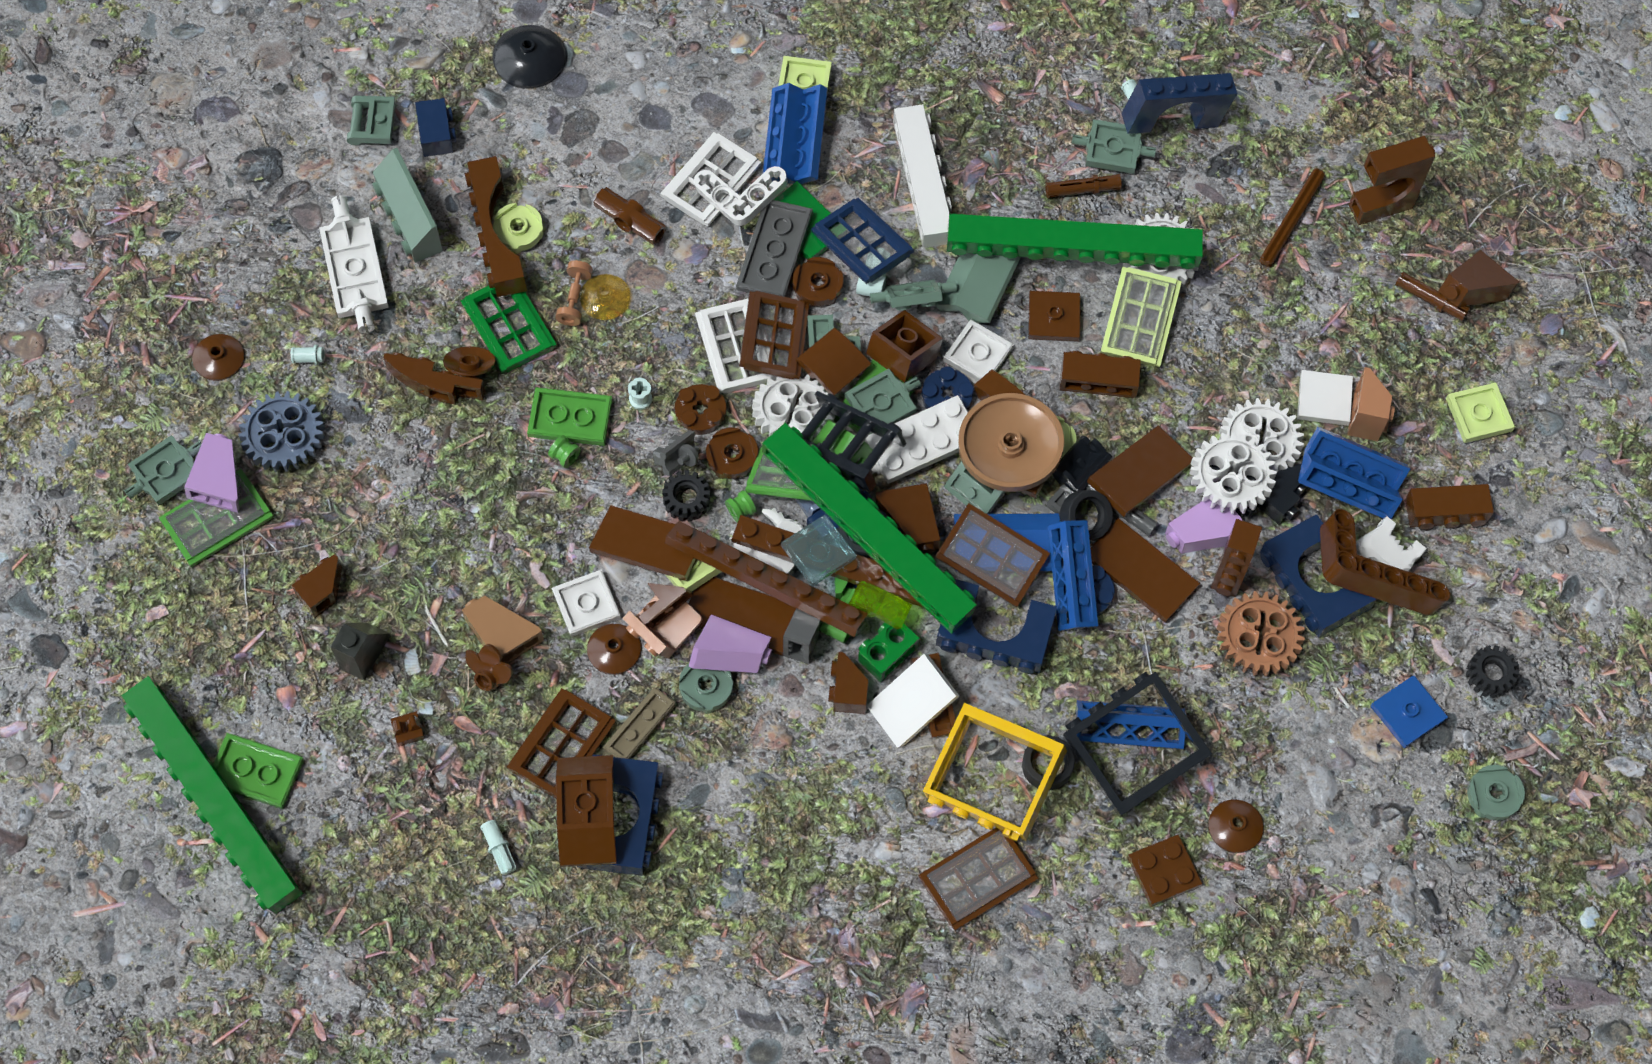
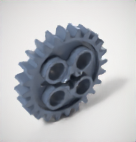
[238,391,325,472]

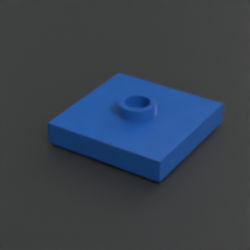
[1370,675,1448,749]

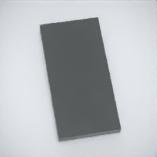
[736,200,813,297]

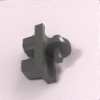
[653,430,699,476]

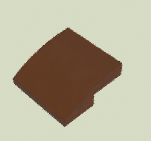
[796,327,871,395]

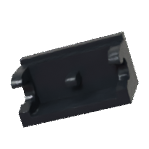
[1052,436,1112,492]

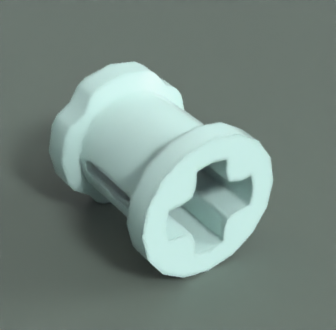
[628,378,652,410]

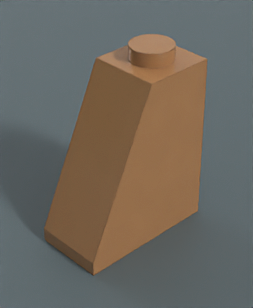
[462,595,544,664]

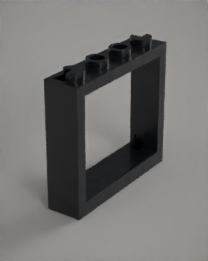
[1063,671,1212,816]

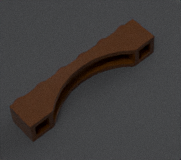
[464,156,527,297]

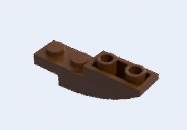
[383,353,485,405]

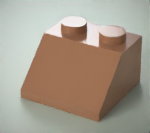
[1347,367,1395,441]

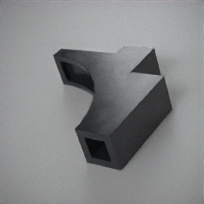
[1193,463,1308,525]

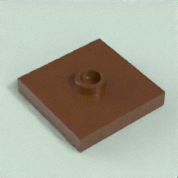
[1028,290,1080,342]

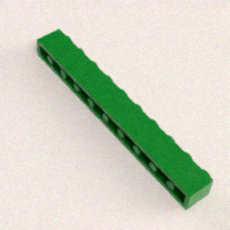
[946,214,1203,269]
[762,423,977,634]
[121,676,304,914]

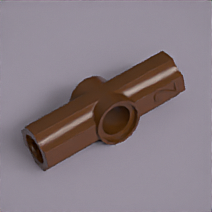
[593,187,666,245]

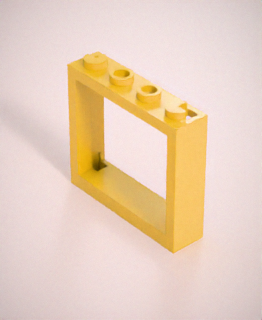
[923,703,1067,841]

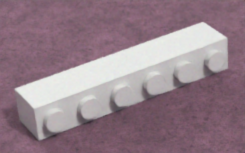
[893,104,952,248]

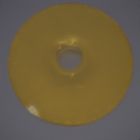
[580,274,631,320]

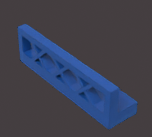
[1048,520,1098,631]
[1076,700,1186,749]

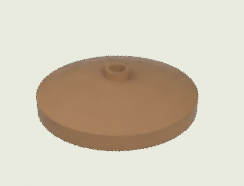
[958,393,1064,492]

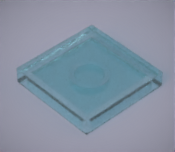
[781,515,856,587]

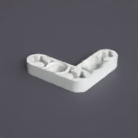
[694,166,788,226]

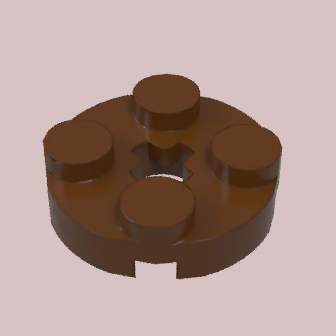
[793,257,843,306]
[674,384,726,435]
[706,427,758,479]

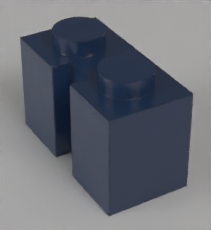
[415,98,457,157]

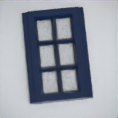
[811,197,914,284]

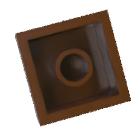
[866,310,943,383]

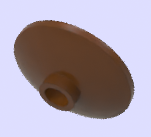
[192,334,244,381]
[443,346,495,376]
[587,624,641,675]
[1208,799,1263,853]

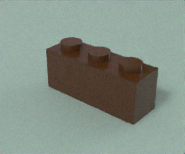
[1059,351,1141,398]
[1405,484,1494,530]

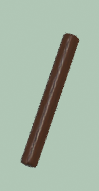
[1259,168,1325,267]

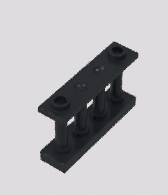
[802,391,907,492]

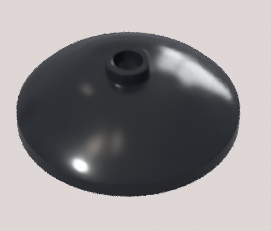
[492,25,566,89]

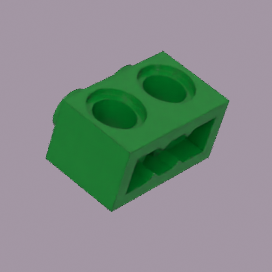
[858,617,920,683]

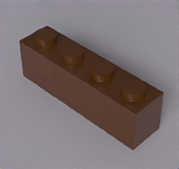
[1211,519,1262,597]

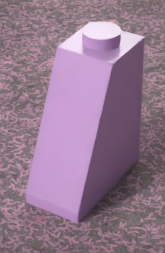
[184,433,239,513]
[1165,499,1242,554]
[688,615,772,673]

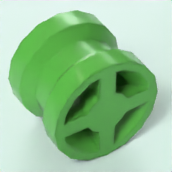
[548,435,581,468]
[725,490,757,523]

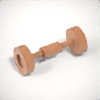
[555,260,593,326]

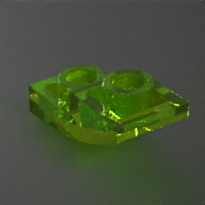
[849,581,912,629]

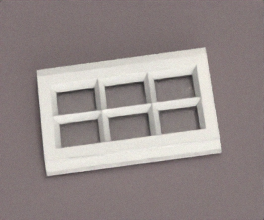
[660,132,761,226]
[695,299,776,394]

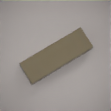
[603,687,676,759]

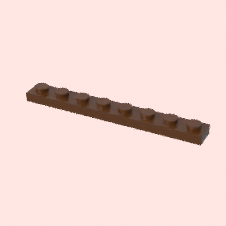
[731,515,924,608]
[665,521,868,637]

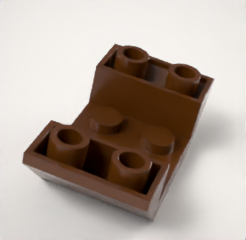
[556,755,617,867]

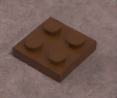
[1127,834,1202,907]

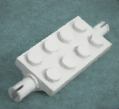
[319,195,389,333]
[865,395,968,484]

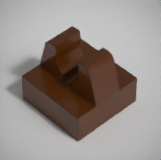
[390,711,425,747]

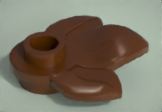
[465,644,513,691]

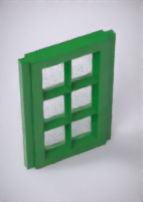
[460,285,557,374]

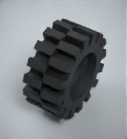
[662,470,710,522]
[1466,645,1520,698]

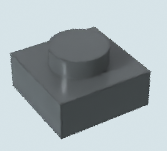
[1046,484,1084,517]

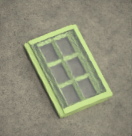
[1100,267,1182,367]

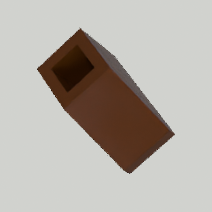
[291,554,342,618]
[828,652,868,714]

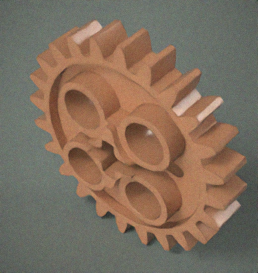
[1216,591,1305,676]

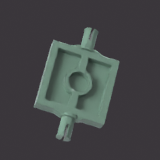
[1072,119,1156,174]
[870,279,957,310]
[845,369,921,434]
[124,435,202,506]

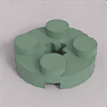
[679,664,733,714]
[1467,765,1525,821]

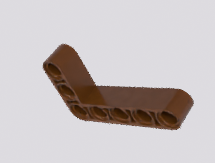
[1320,509,1450,615]

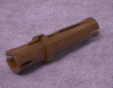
[1045,174,1121,198]
[1395,271,1470,322]

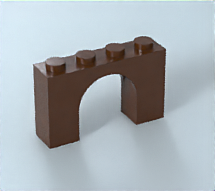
[1349,135,1435,225]

